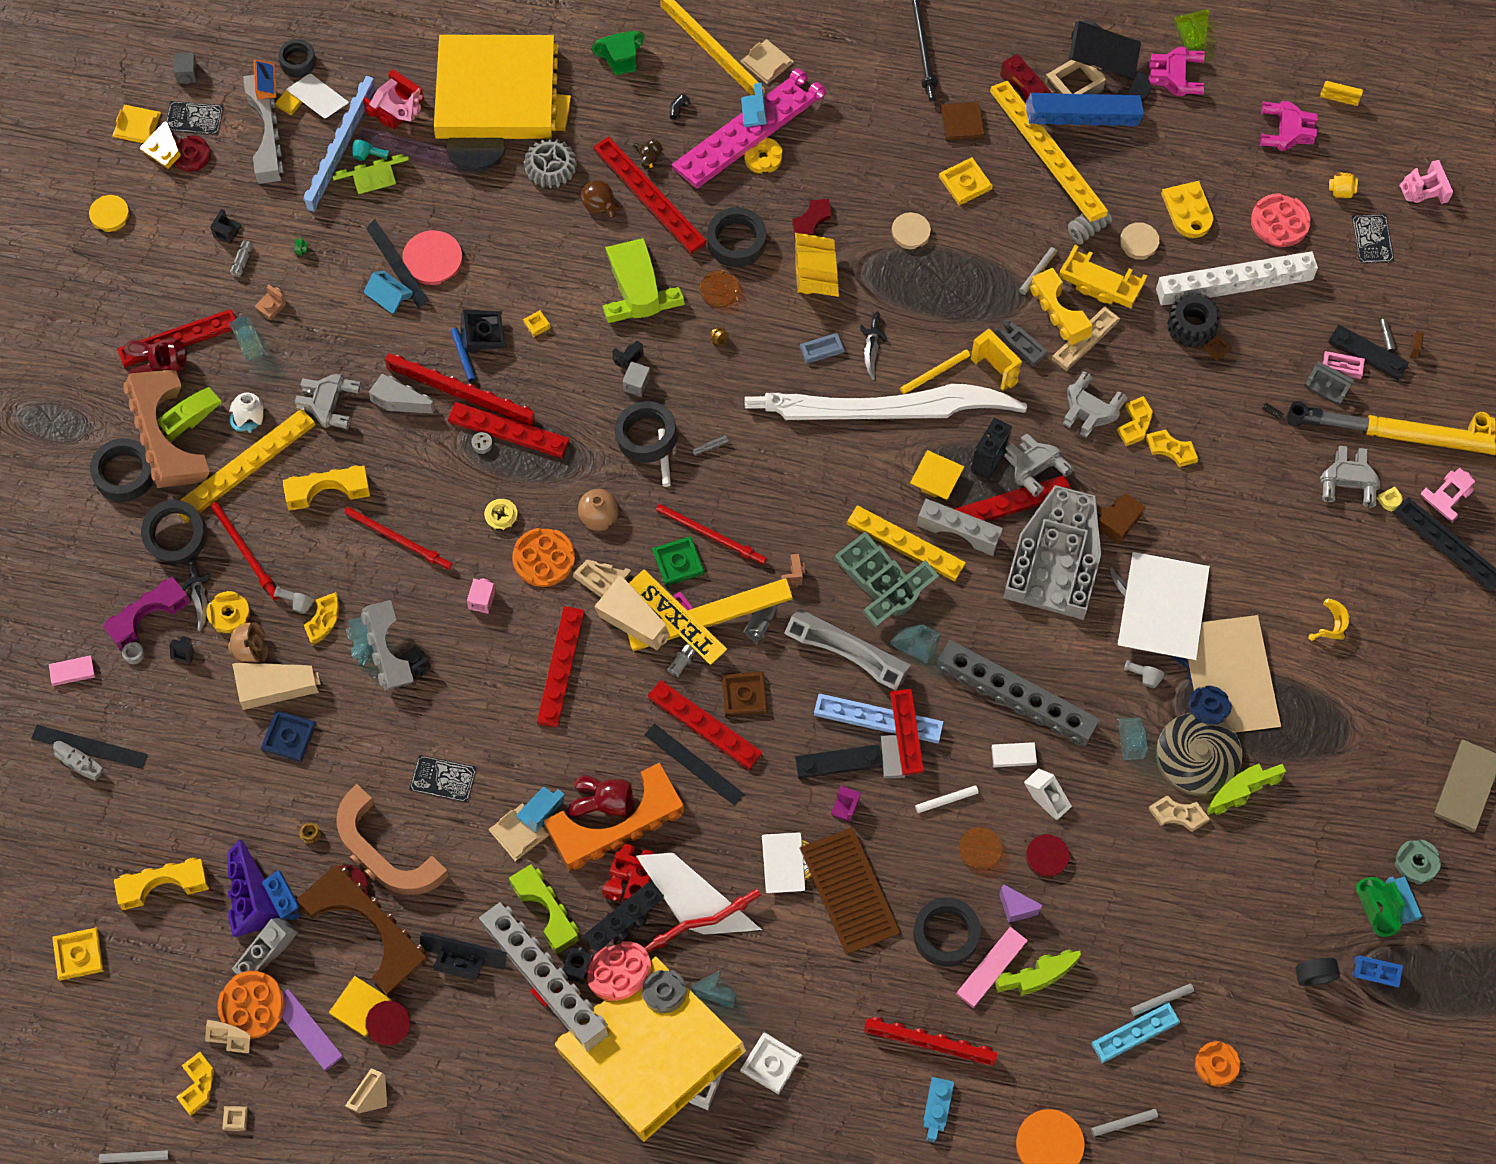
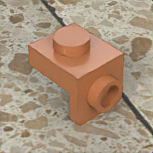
[781,554,805,588]

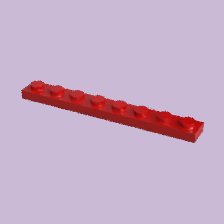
[594,136,706,254]
[385,353,535,426]

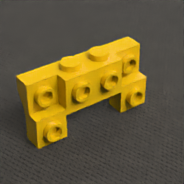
[1059,245,1147,309]

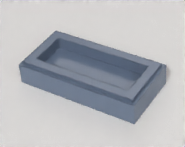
[800,333,844,364]

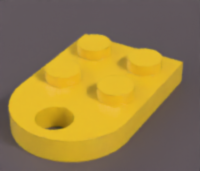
[1161,181,1213,238]

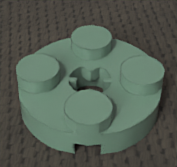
[1395,840,1441,885]

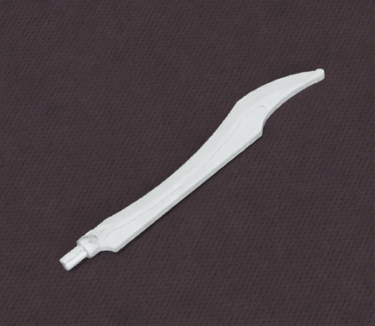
[745,384,1027,420]

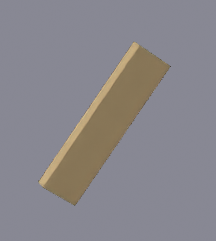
[1052,307,1120,372]

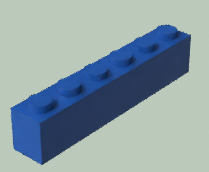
[1025,93,1144,127]

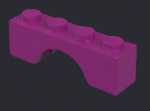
[102,577,190,651]

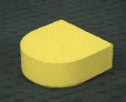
[1377,487,1403,511]

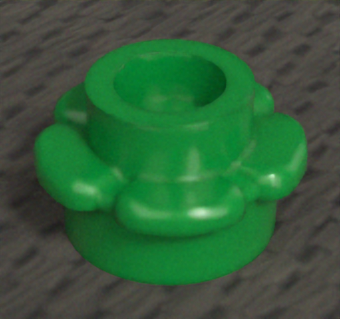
[294,237,307,256]

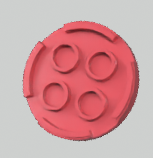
[1251,193,1311,247]
[403,230,462,285]
[587,941,652,1001]

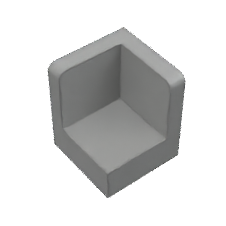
[622,362,650,397]

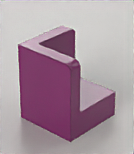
[831,786,861,823]

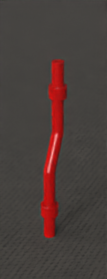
[643,888,761,954]

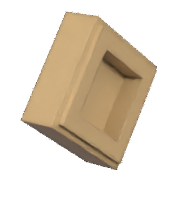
[223,1106,248,1131]

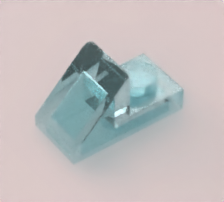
[691,971,736,1008]

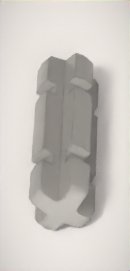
[230,240,253,277]

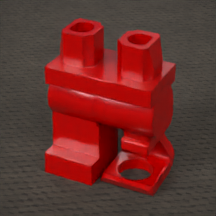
[602,844,654,902]

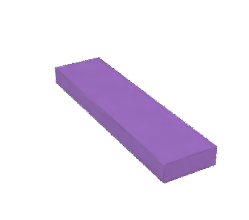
[282,989,343,1072]

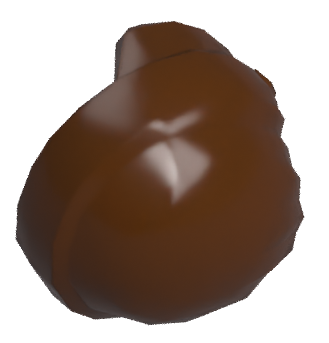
[581,180,619,218]

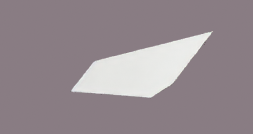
[636,853,762,934]

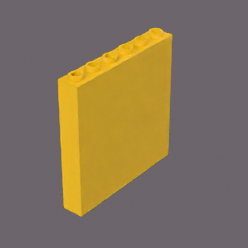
[434,35,558,139]
[554,957,746,1142]

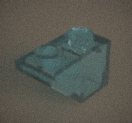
[229,316,265,361]
[346,617,373,666]
[890,624,940,663]

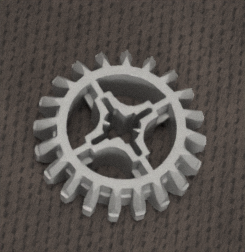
[524,138,577,189]

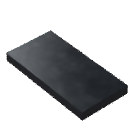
[1069,21,1141,80]

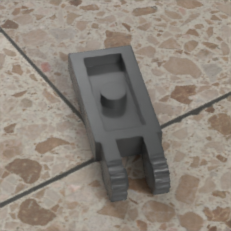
[994,319,1048,367]

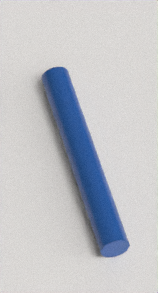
[450,328,476,382]

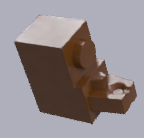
[1096,493,1145,544]

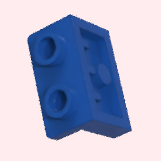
[262,870,301,920]

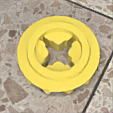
[484,499,517,530]

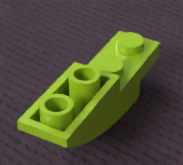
[157,387,222,443]
[1207,764,1286,815]
[995,950,1081,996]

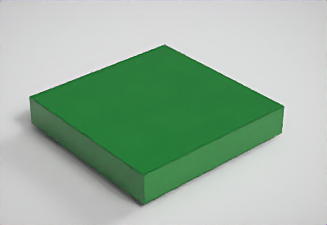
[652,536,704,587]

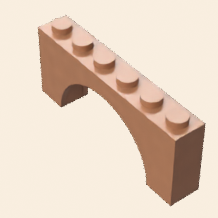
[123,370,210,488]

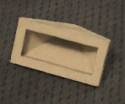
[345,1069,387,1113]

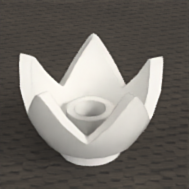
[229,393,266,427]

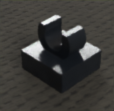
[169,636,193,665]

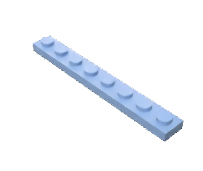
[304,76,376,212]

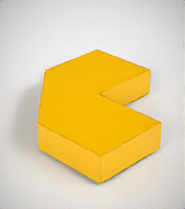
[1117,396,1153,447]
[176,1052,214,1116]

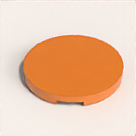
[512,528,575,587]
[218,971,285,1039]
[1016,1109,1084,1164]

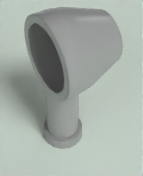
[274,586,315,614]
[1124,660,1165,688]

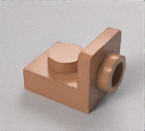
[254,285,286,321]

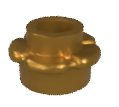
[710,327,728,346]
[299,823,321,844]

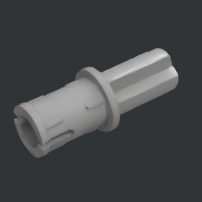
[667,643,696,677]

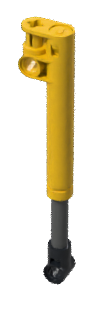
[1286,401,1496,455]

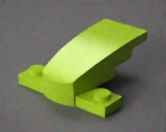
[602,238,685,323]

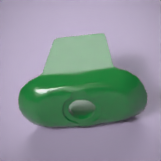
[592,31,645,76]
[1356,877,1405,937]

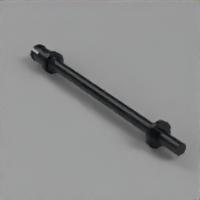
[912,0,938,102]

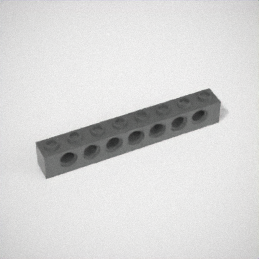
[936,640,1100,747]

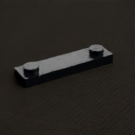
[1328,325,1410,381]
[795,744,883,779]

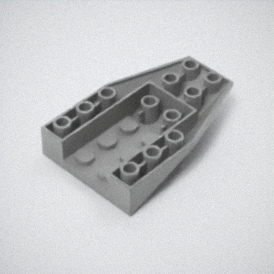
[1003,485,1101,620]

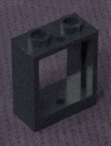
[970,417,1012,480]

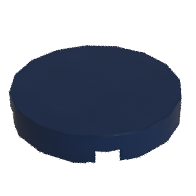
[1188,686,1232,725]

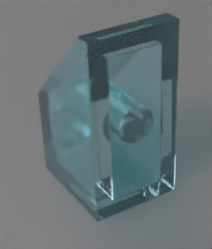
[1118,717,1148,760]

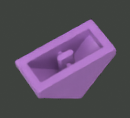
[999,884,1042,923]

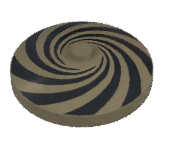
[1156,713,1242,796]

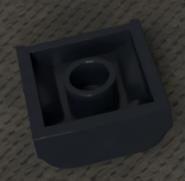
[460,310,506,353]

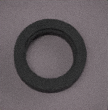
[707,207,766,267]
[615,401,678,463]
[90,438,154,502]
[141,500,207,565]
[913,898,981,967]

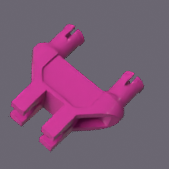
[1149,47,1205,96]
[1260,101,1317,151]

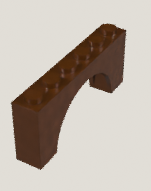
[296,864,427,997]

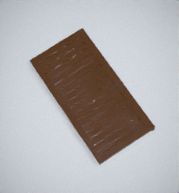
[799,827,900,955]

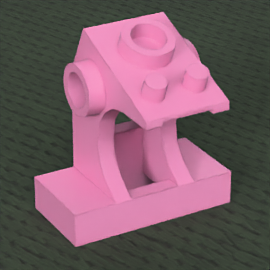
[369,78,423,121]
[1400,160,1453,204]
[1421,468,1475,523]

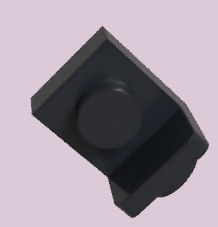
[612,340,644,369]
[399,646,431,679]

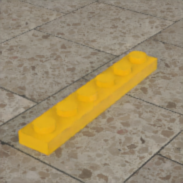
[847,505,966,582]

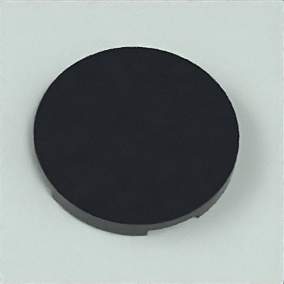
[446,138,505,172]

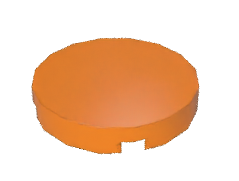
[1195,1041,1240,1087]

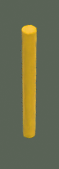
[900,349,970,395]

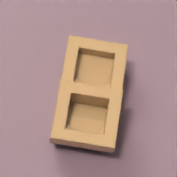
[205,1020,251,1053]

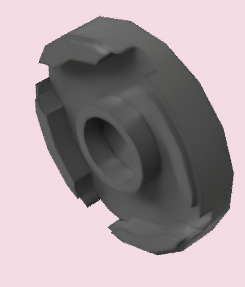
[642,970,687,1013]

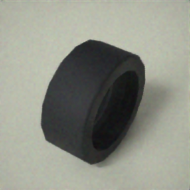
[278,39,316,77]
[1295,958,1340,986]

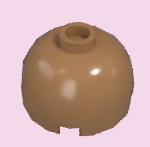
[578,489,619,531]
[228,622,268,664]

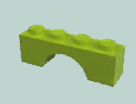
[509,864,579,955]

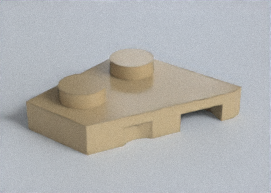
[573,560,631,598]

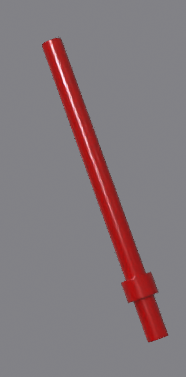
[210,502,279,600]
[656,503,767,565]
[344,507,453,570]

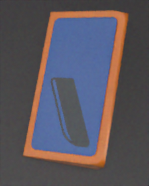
[254,60,276,99]

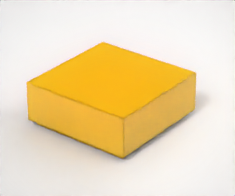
[275,90,303,116]
[523,310,551,337]

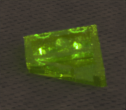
[1173,9,1209,51]

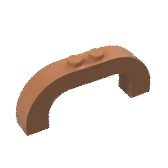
[337,784,449,895]

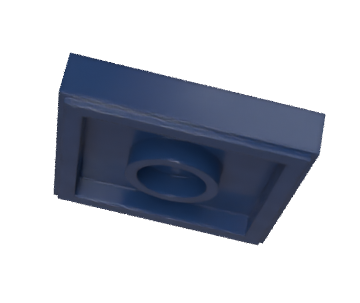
[261,710,317,763]

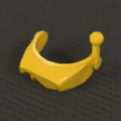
[1309,599,1350,641]

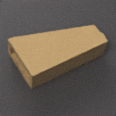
[594,576,670,650]
[232,663,321,710]

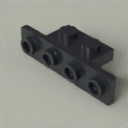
[584,881,664,952]
[420,932,507,981]

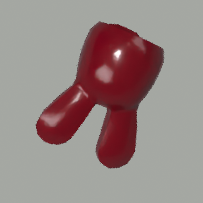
[125,338,187,374]
[568,775,635,817]

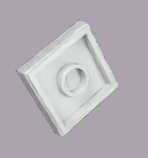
[740,1032,802,1095]

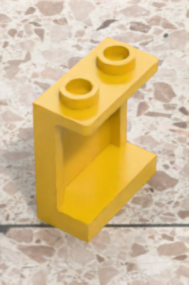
[971,329,1022,391]

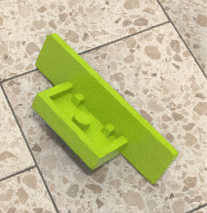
[332,154,409,194]

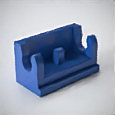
[1352,955,1403,987]

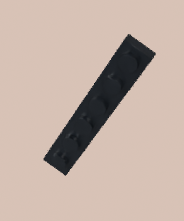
[1394,497,1496,593]

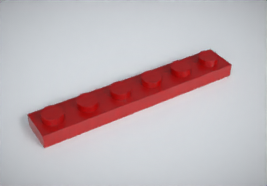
[448,402,569,458]
[954,476,1071,522]
[537,606,584,728]
[648,680,762,771]
[863,1017,998,1067]

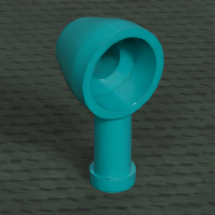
[353,140,389,161]

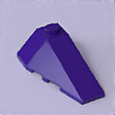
[227,840,279,937]

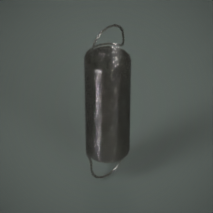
[1258,402,1287,420]

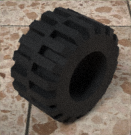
[1167,293,1221,348]

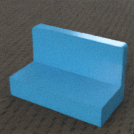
[741,83,767,127]
[364,270,413,314]
[517,787,564,833]
[1385,877,1422,925]

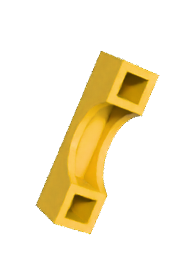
[1030,268,1092,346]
[283,465,370,511]
[114,858,209,911]

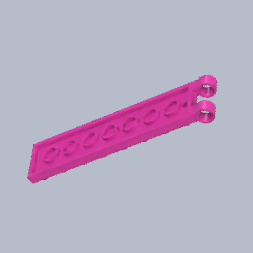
[671,68,826,189]

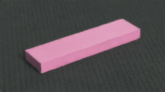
[956,927,1028,1008]

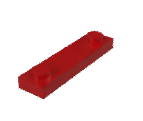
[890,689,924,776]

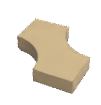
[1149,796,1210,832]

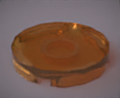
[700,270,739,308]
[959,827,1002,870]

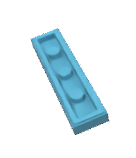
[1091,1003,1180,1064]

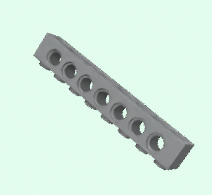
[479,902,609,1052]

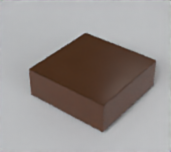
[1409,331,1424,359]
[1203,334,1232,362]

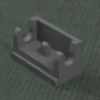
[1304,361,1354,406]

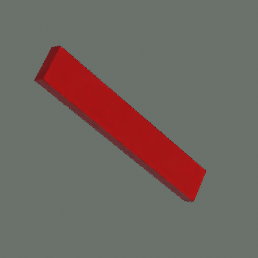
[117,309,239,368]

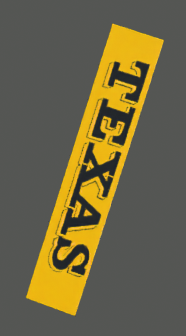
[629,570,727,665]

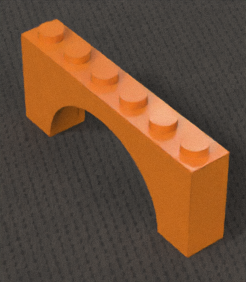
[544,762,684,871]

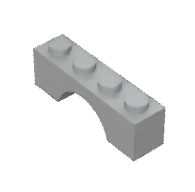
[917,499,1003,556]
[361,600,413,691]

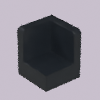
[210,209,241,244]

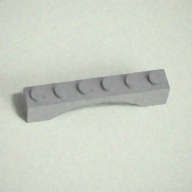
[243,75,284,184]
[784,609,911,691]

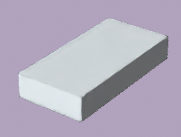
[991,742,1037,767]

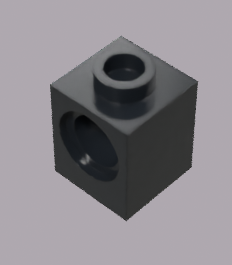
[563,947,592,985]

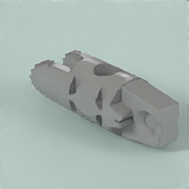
[53,741,103,781]

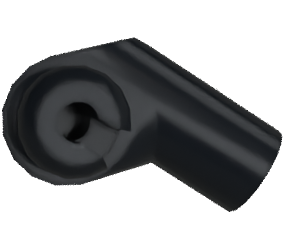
[670,94,690,120]

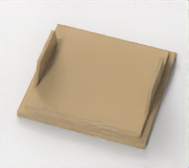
[740,39,794,85]
[488,803,549,862]

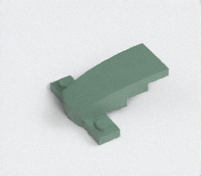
[833,531,939,628]

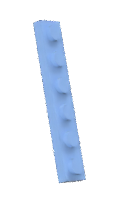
[814,693,943,744]

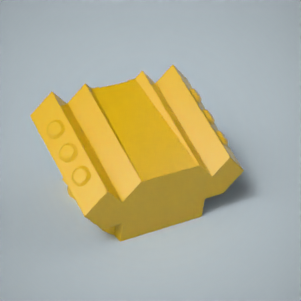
[795,233,839,297]

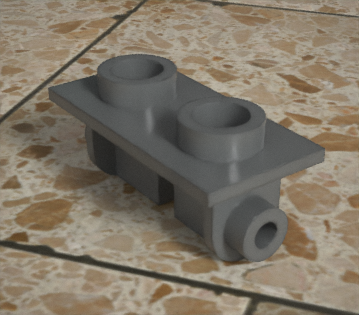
[743,604,778,644]

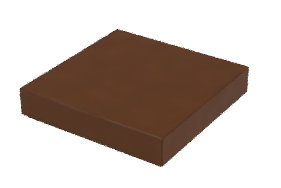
[941,102,984,141]
[721,671,767,717]

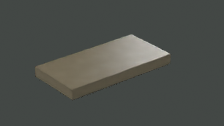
[1433,739,1496,832]

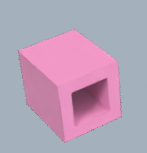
[467,578,495,614]

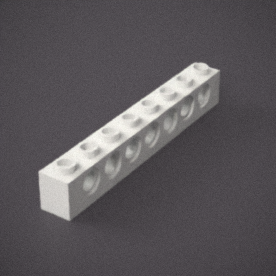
[1156,251,1318,306]

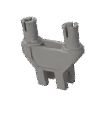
[1063,372,1127,438]
[295,374,362,429]
[1004,434,1074,497]
[1320,446,1380,507]

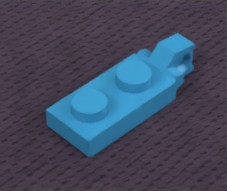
[923,1077,954,1142]

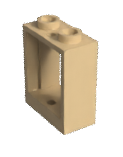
[1044,60,1106,94]

